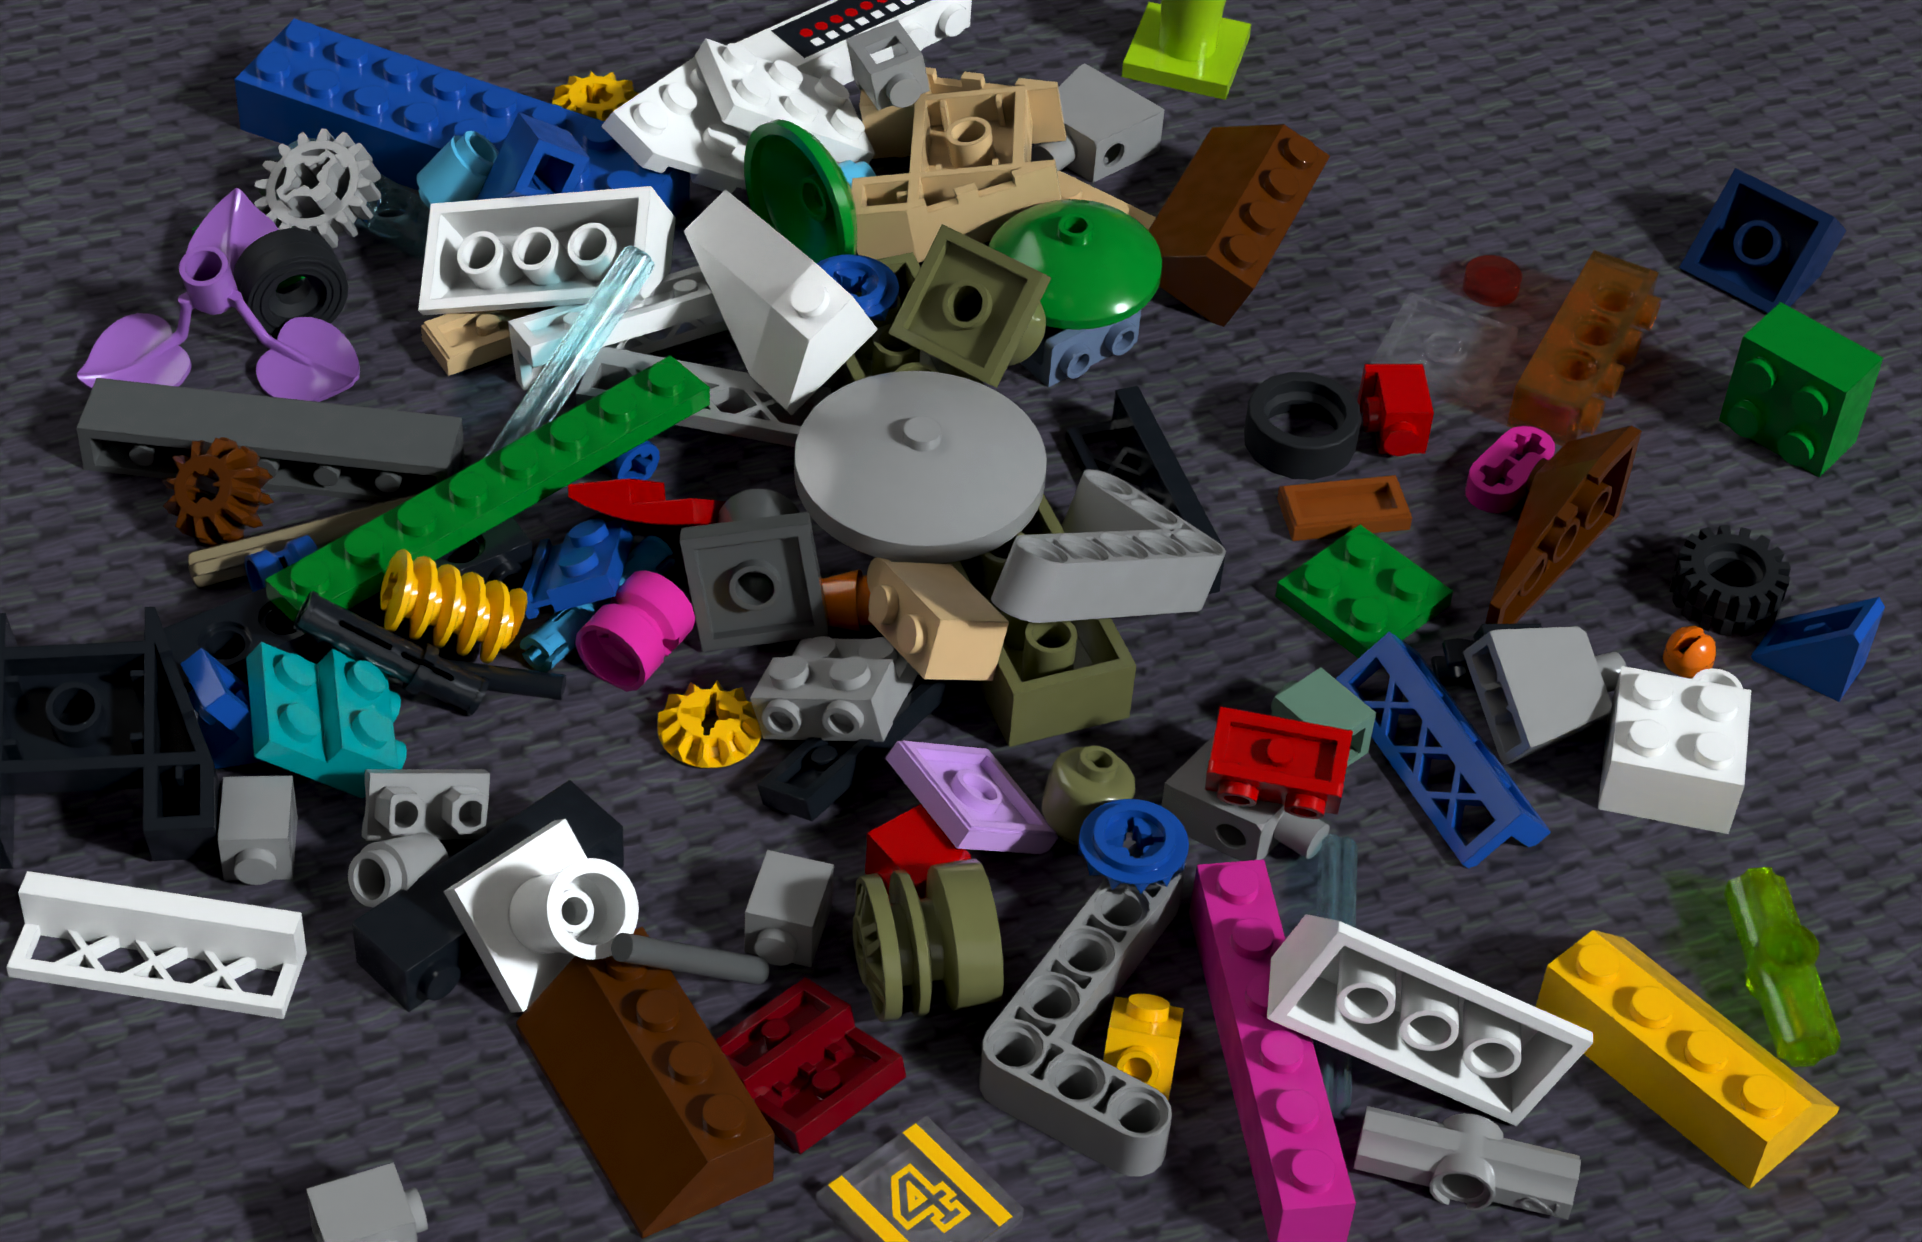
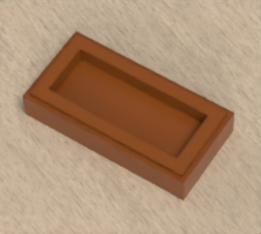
[1277,475,1412,541]

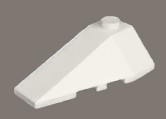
[684,189,878,416]

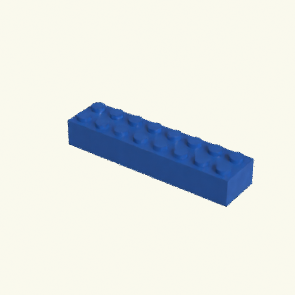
[234,18,690,218]

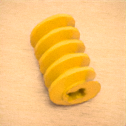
[380,549,528,664]

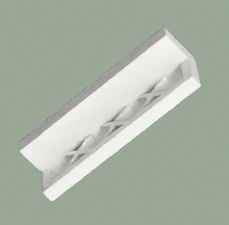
[508,266,728,391]
[6,871,307,1019]

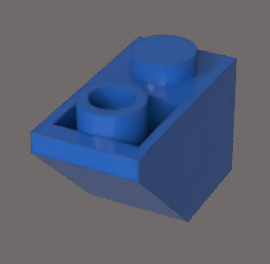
[476,112,590,200]

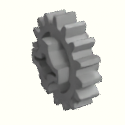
[254,129,381,249]

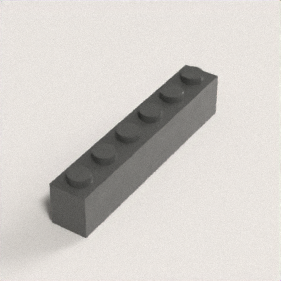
[76,378,465,503]

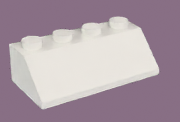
[418,186,676,315]
[1267,914,1593,1126]

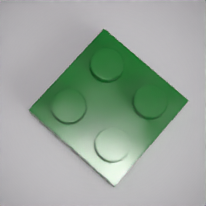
[1275,524,1453,658]

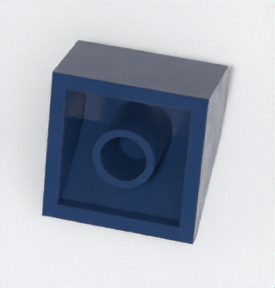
[1679,168,1847,313]

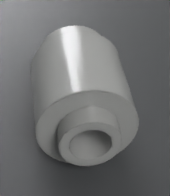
[348,832,449,908]

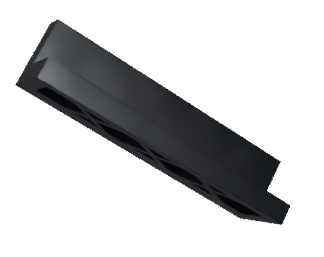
[1066,386,1226,594]

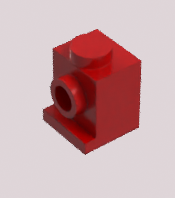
[1357,364,1434,456]

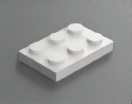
[695,38,875,164]

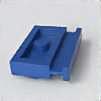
[522,518,634,620]

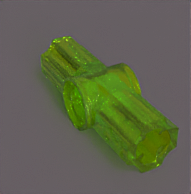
[1724,867,1841,1067]

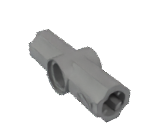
[1353,1106,1581,1220]

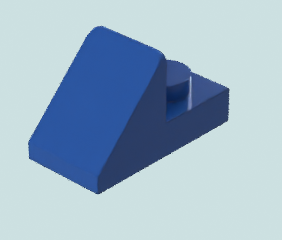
[181,648,266,769]

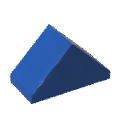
[1751,597,1885,702]

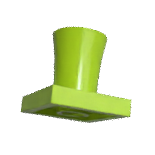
[1121,0,1251,100]

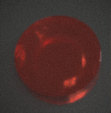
[1463,255,1522,307]

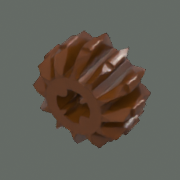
[161,437,274,546]

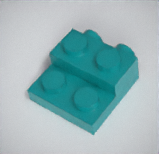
[246,642,407,798]

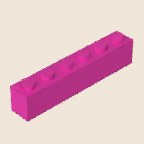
[1189,859,1356,1242]

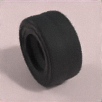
[233,228,348,340]

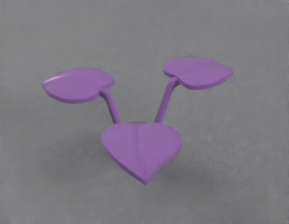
[76,188,360,402]

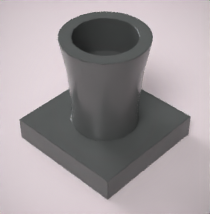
[680,488,829,652]

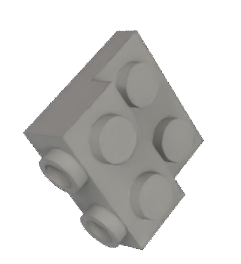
[750,636,919,742]

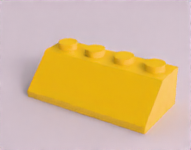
[1536,930,1839,1189]

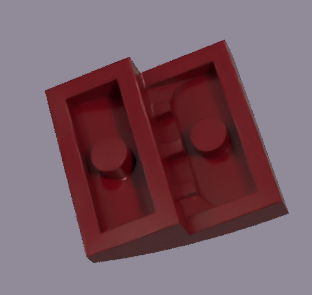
[715,977,906,1155]

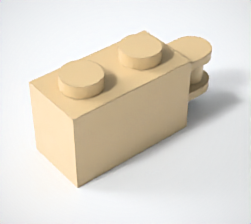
[867,558,1009,681]

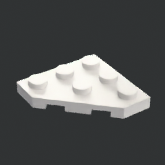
[601,57,752,193]

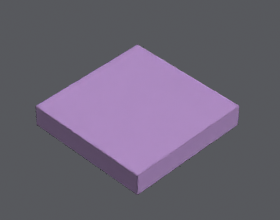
[885,741,1058,854]

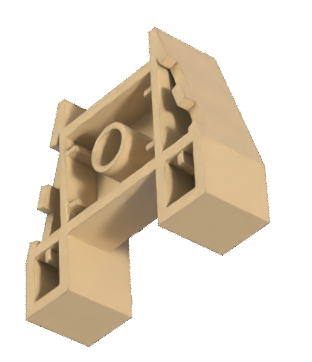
[851,67,1066,263]

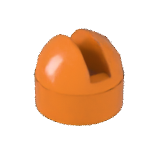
[1663,626,1716,679]

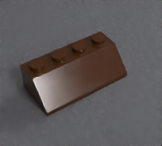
[1148,124,1330,327]
[516,926,775,1239]

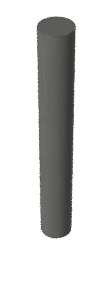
[611,933,769,984]

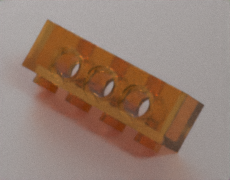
[1507,250,1662,446]

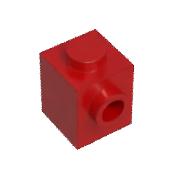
[865,804,971,899]

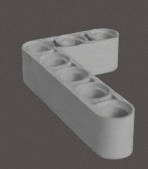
[991,469,1226,623]
[979,842,1186,1176]

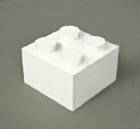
[1598,666,1751,834]

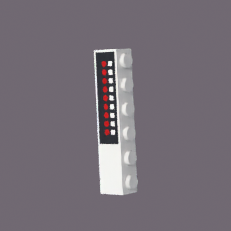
[735,0,972,85]

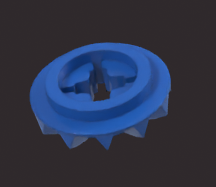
[816,254,899,321]
[1078,799,1189,894]

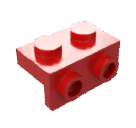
[1205,706,1353,819]

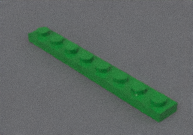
[265,355,710,634]

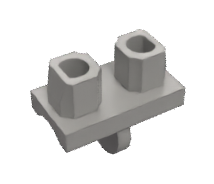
[362,769,490,841]

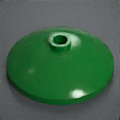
[744,119,857,263]
[989,199,1162,330]

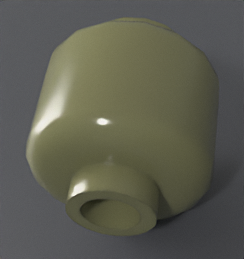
[1042,746,1135,846]

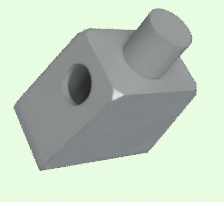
[1031,63,1165,182]
[1463,626,1627,765]
[1162,736,1330,861]

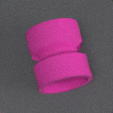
[575,570,696,692]

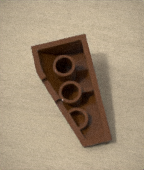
[1485,426,1642,624]

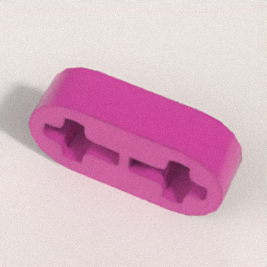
[1465,426,1555,513]

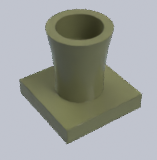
[888,224,1051,388]

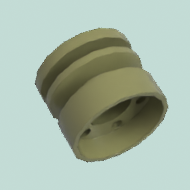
[853,858,1004,1022]

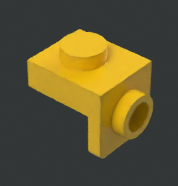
[1103,994,1184,1100]

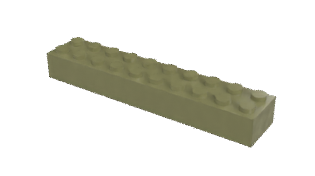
[826,252,1136,747]

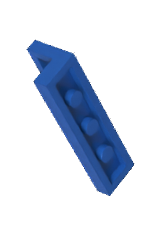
[1336,631,1551,868]

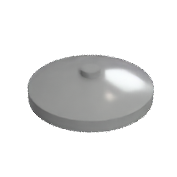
[794,371,1047,564]

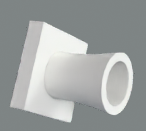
[444,819,639,1013]

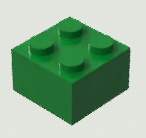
[1718,302,1883,477]

